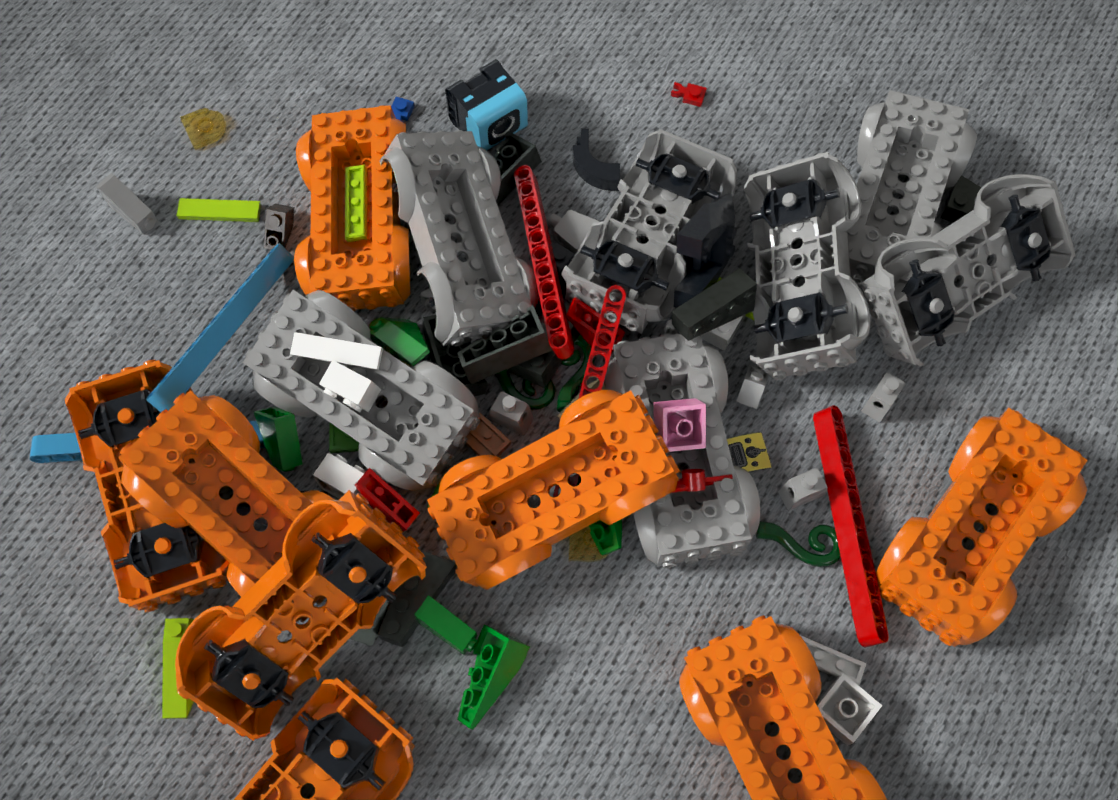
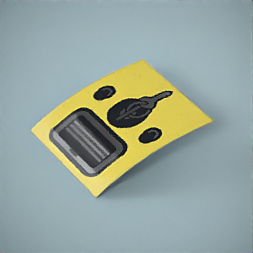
[727,432,772,472]

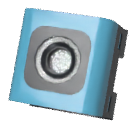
[445,59,528,151]

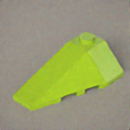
[162,618,194,719]

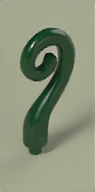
[557,334,595,412]
[495,369,555,410]
[756,521,841,567]

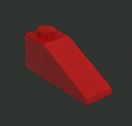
[565,297,625,351]
[354,468,420,532]

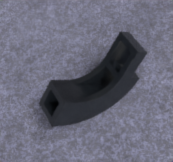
[572,128,620,191]

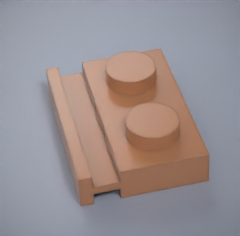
[466,413,511,456]

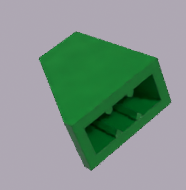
[254,406,303,472]
[415,595,478,655]

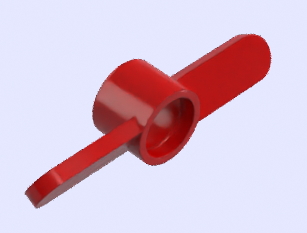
[672,469,733,493]

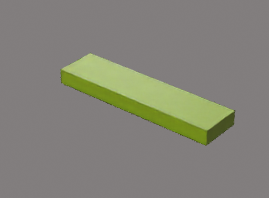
[345,164,367,242]
[176,198,261,222]

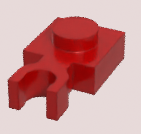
[671,82,707,107]

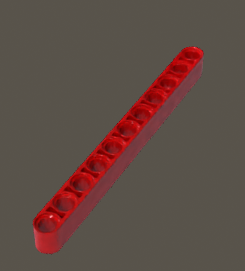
[514,165,574,359]
[553,285,626,497]
[813,405,889,648]

